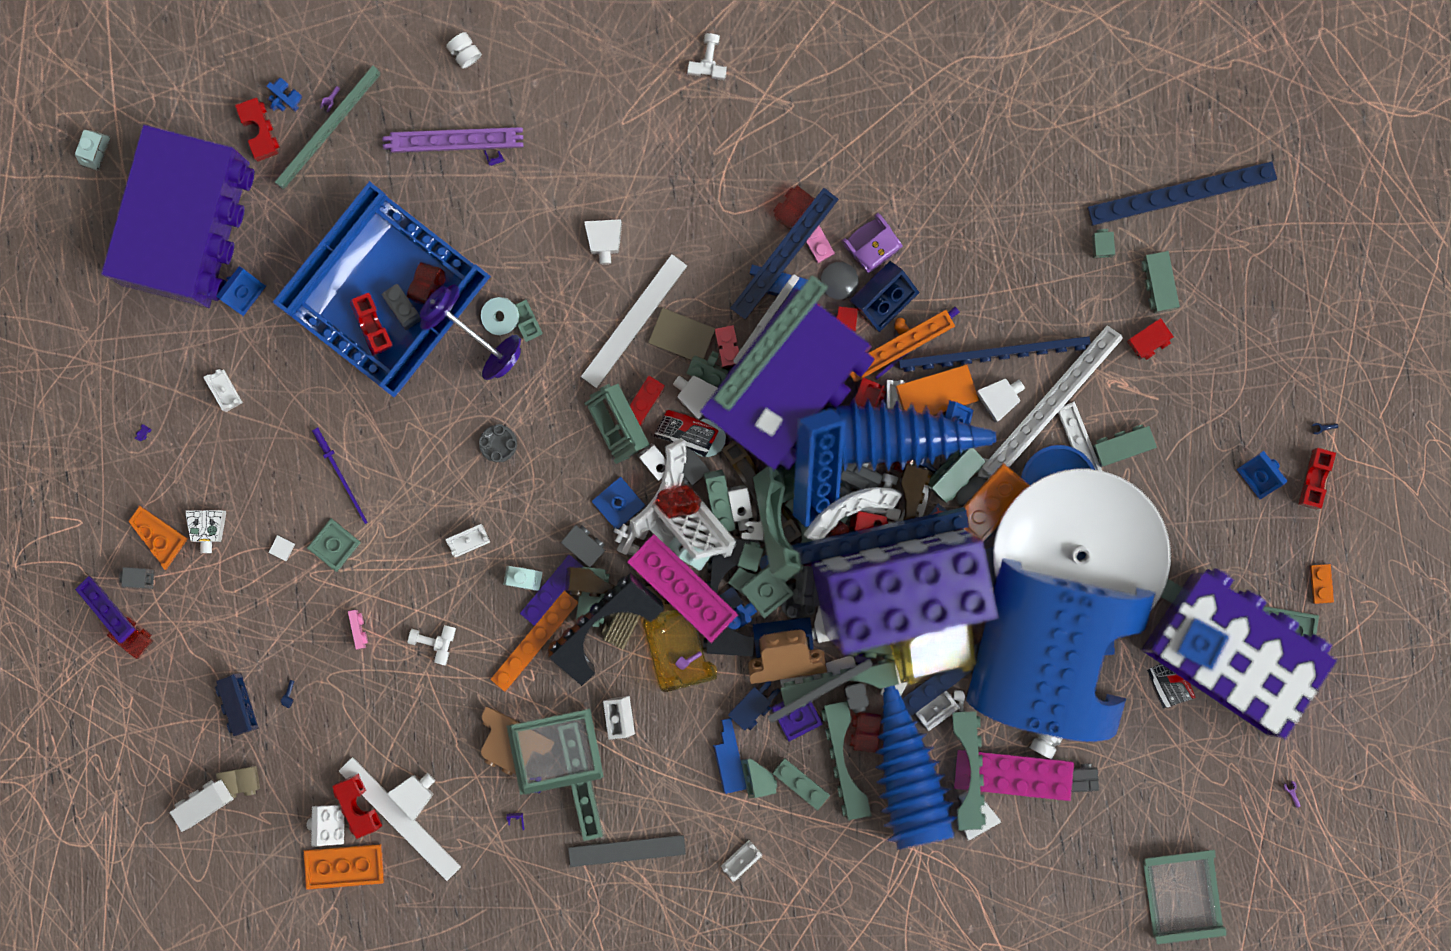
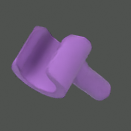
[320,86,340,112]
[675,651,702,670]
[1283,781,1301,808]

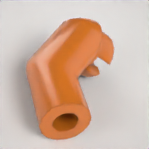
[894,318,910,335]

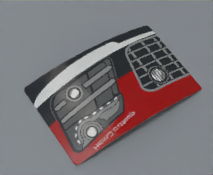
[654,410,719,457]
[1147,664,1196,708]

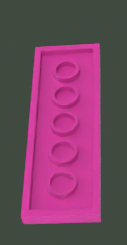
[628,534,738,643]
[954,750,1074,801]

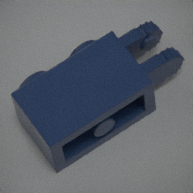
[728,681,781,731]

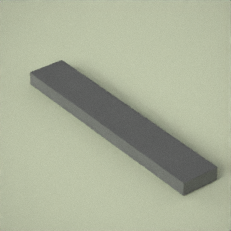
[767,659,872,723]
[569,835,686,867]

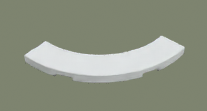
[733,274,799,364]
[630,438,686,538]
[804,487,902,540]

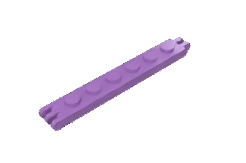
[382,127,523,153]

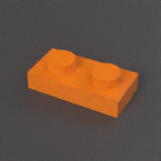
[1310,564,1334,604]

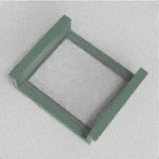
[507,709,604,795]
[1143,850,1227,944]

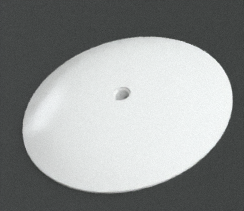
[994,469,1170,610]

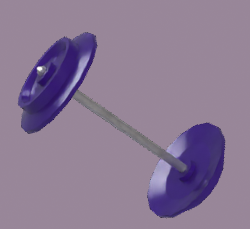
[420,284,521,380]

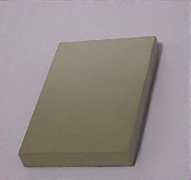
[648,308,716,361]

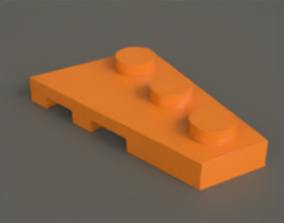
[129,506,188,570]

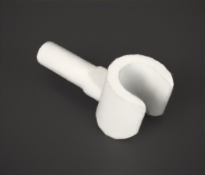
[953,690,965,712]

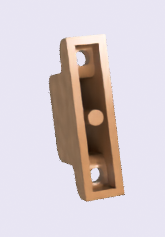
[748,630,827,684]
[481,706,556,776]

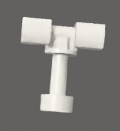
[687,33,727,80]
[861,473,901,522]
[408,625,456,666]

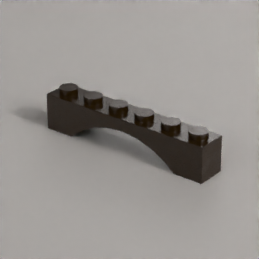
[721,440,802,544]
[899,463,931,521]
[565,567,671,605]

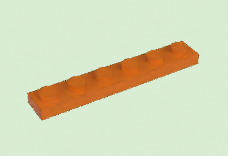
[850,309,955,382]
[490,590,578,692]

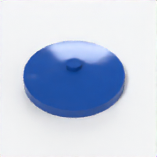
[1021,445,1095,486]

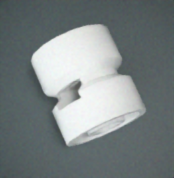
[446,32,482,69]
[1029,733,1063,760]

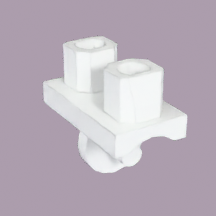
[613,523,648,555]

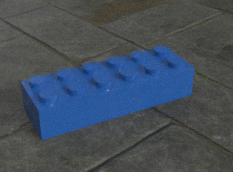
[793,409,845,527]

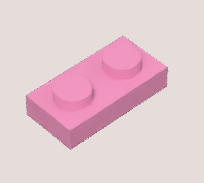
[806,226,835,263]
[348,610,368,649]

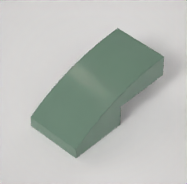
[516,299,543,342]

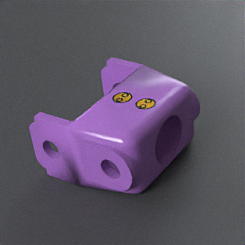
[842,213,903,273]

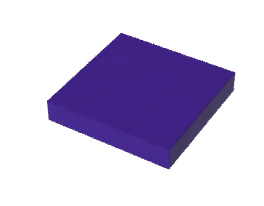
[771,701,823,742]

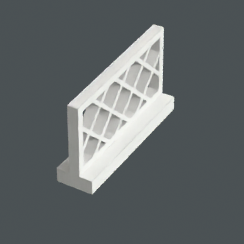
[654,492,736,560]

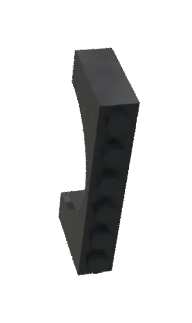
[703,539,760,656]
[548,573,665,686]

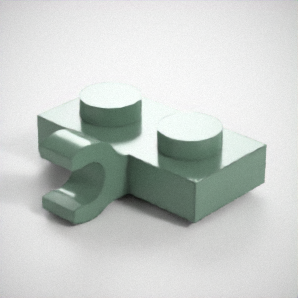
[686,351,729,388]

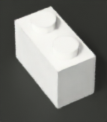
[603,696,635,739]

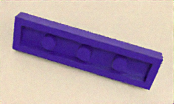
[520,555,584,626]
[75,576,136,643]

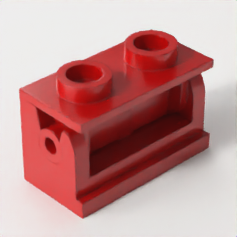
[1126,318,1174,360]
[855,377,886,407]

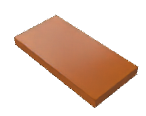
[895,365,979,415]
[963,463,1030,542]
[304,844,384,890]

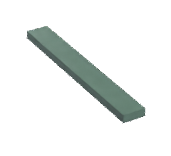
[275,66,380,189]
[713,275,828,411]

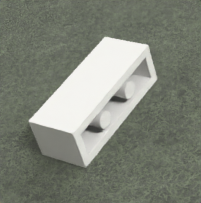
[170,780,233,832]

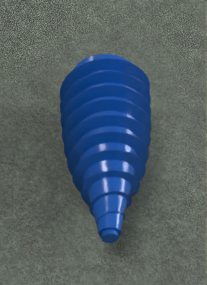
[836,397,996,472]
[875,686,958,850]

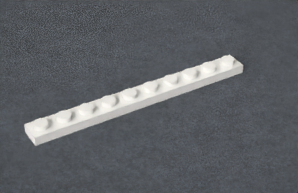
[982,326,1123,476]

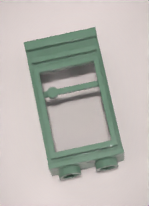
[584,384,650,464]

